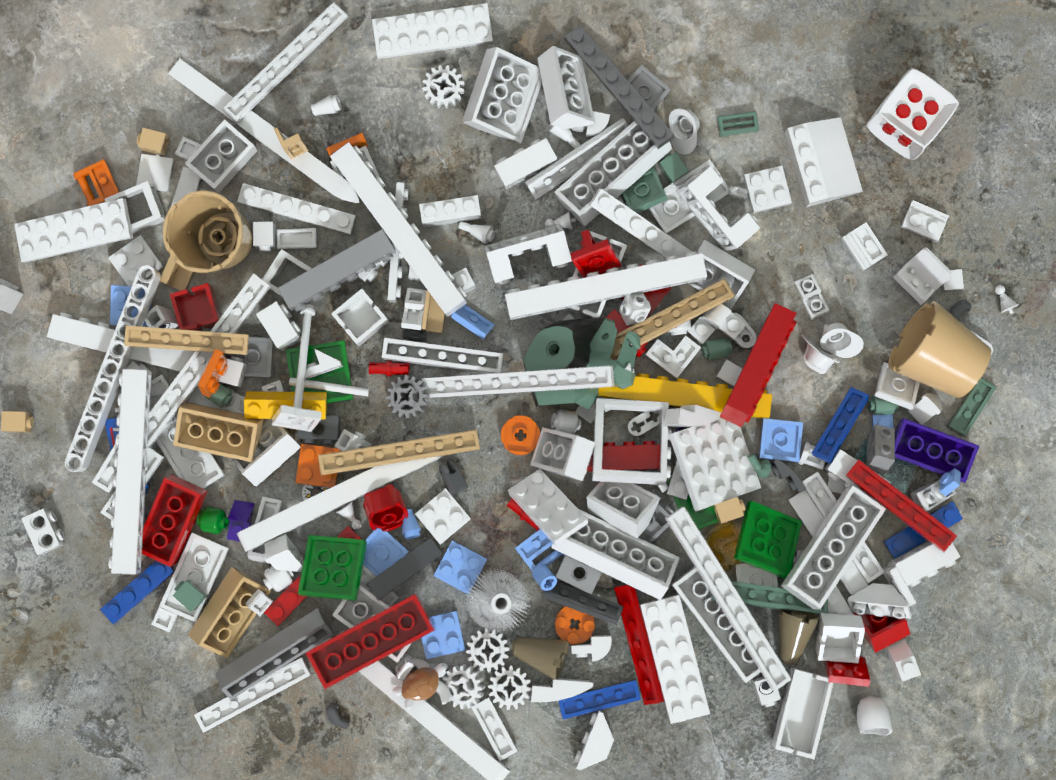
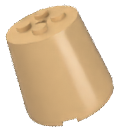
[163,191,253,273]
[888,301,991,398]

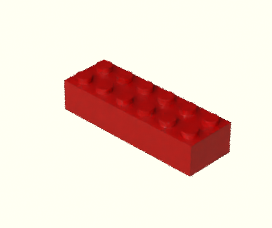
[719,303,797,427]
[306,593,435,690]

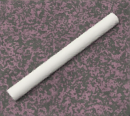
[289,377,369,396]

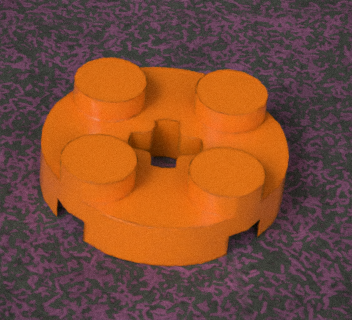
[501,415,540,455]
[555,606,595,645]

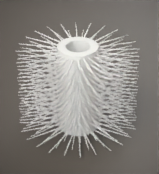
[464,568,531,633]

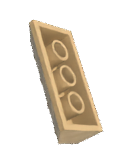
[173,402,263,462]
[188,567,271,659]

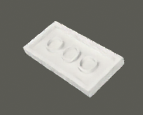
[648,159,730,234]
[508,469,588,546]
[159,533,230,622]

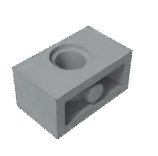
[555,555,602,594]

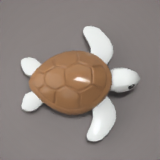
[392,658,450,710]

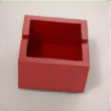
[170,283,221,331]

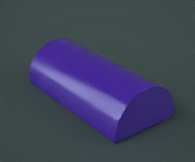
[895,418,979,483]

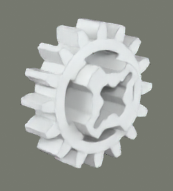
[422,65,465,109]
[466,628,510,673]
[442,664,485,709]
[488,665,532,710]

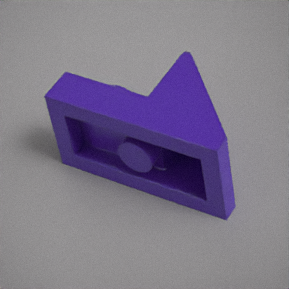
[227,500,255,541]

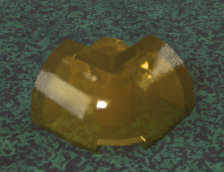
[704,520,742,572]

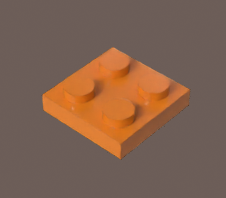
[198,349,228,398]
[295,444,341,488]

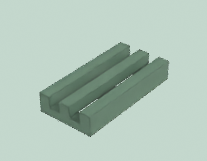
[717,111,759,137]

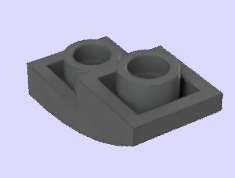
[771,459,807,493]

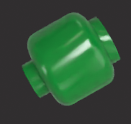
[197,506,229,534]

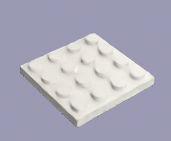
[669,418,761,511]

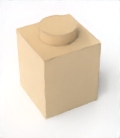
[137,128,170,156]
[1,411,34,433]
[713,497,746,524]

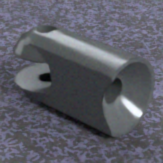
[439,459,468,496]

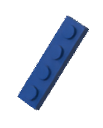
[812,387,869,464]
[883,502,963,559]
[100,561,175,624]
[558,679,641,719]

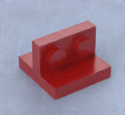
[570,230,622,278]

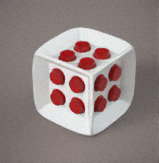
[866,68,959,160]

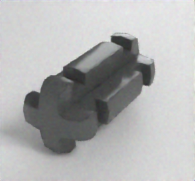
[403,328,427,342]

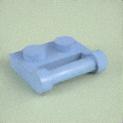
[515,529,565,572]

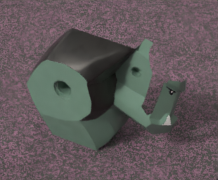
[523,317,641,410]

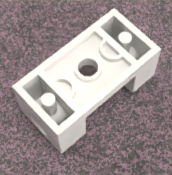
[675,166,760,251]
[484,225,572,284]

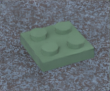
[622,166,668,214]

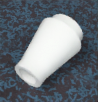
[311,94,342,116]

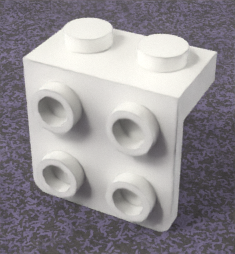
[893,248,953,305]

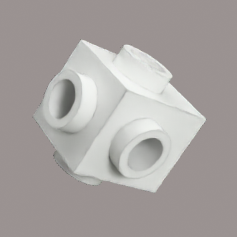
[618,293,651,326]
[335,429,371,451]

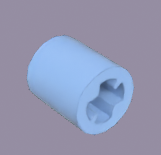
[532,564,557,591]

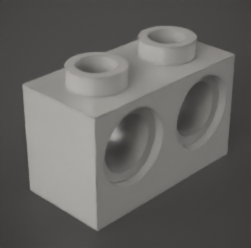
[867,424,895,474]

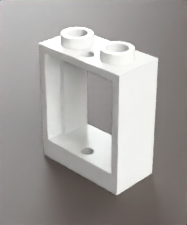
[105,181,166,234]
[262,249,312,305]

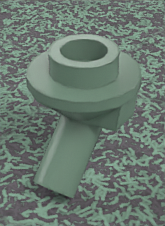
[747,453,771,478]

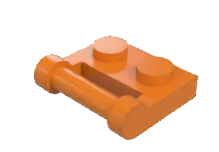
[73,159,120,206]

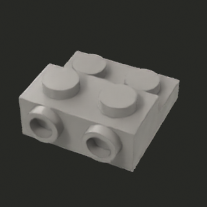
[639,488,676,543]

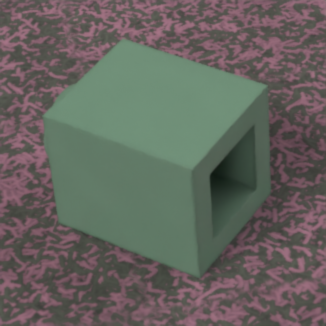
[658,152,689,184]
[173,580,208,612]

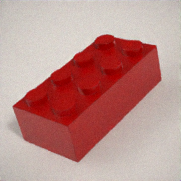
[142,474,208,567]

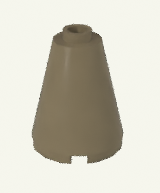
[778,609,819,665]
[511,637,569,680]

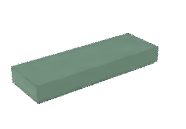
[947,377,997,437]

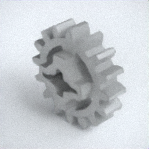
[386,375,430,419]

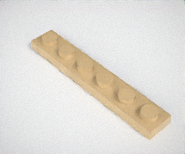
[124,326,249,355]

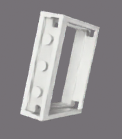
[592,398,671,485]

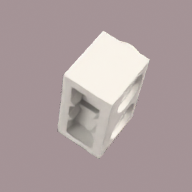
[21,508,65,555]

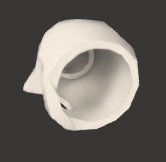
[857,696,893,736]

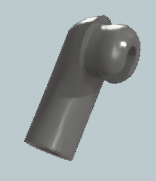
[950,300,972,321]
[326,702,351,730]

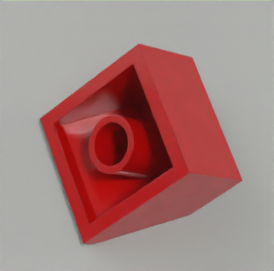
[853,613,910,653]

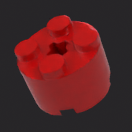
[363,485,408,531]

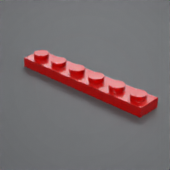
[846,460,957,552]
[264,526,363,626]
[614,584,664,705]

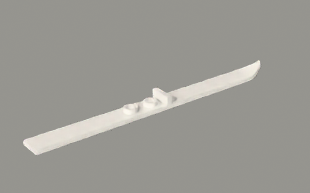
[168,59,359,203]

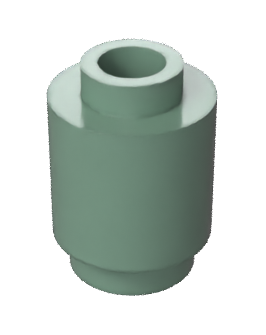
[702,338,732,361]
[205,384,233,408]
[868,396,899,415]

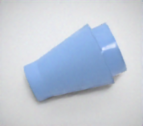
[402,509,421,540]

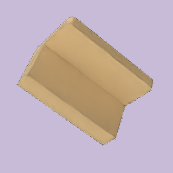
[274,127,308,159]
[160,255,194,291]
[422,290,445,334]

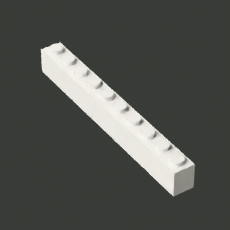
[330,142,467,317]
[505,251,707,320]
[47,312,247,388]
[109,369,152,574]

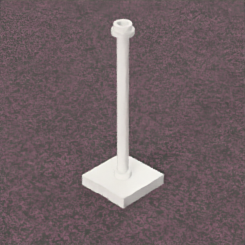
[272,305,322,432]

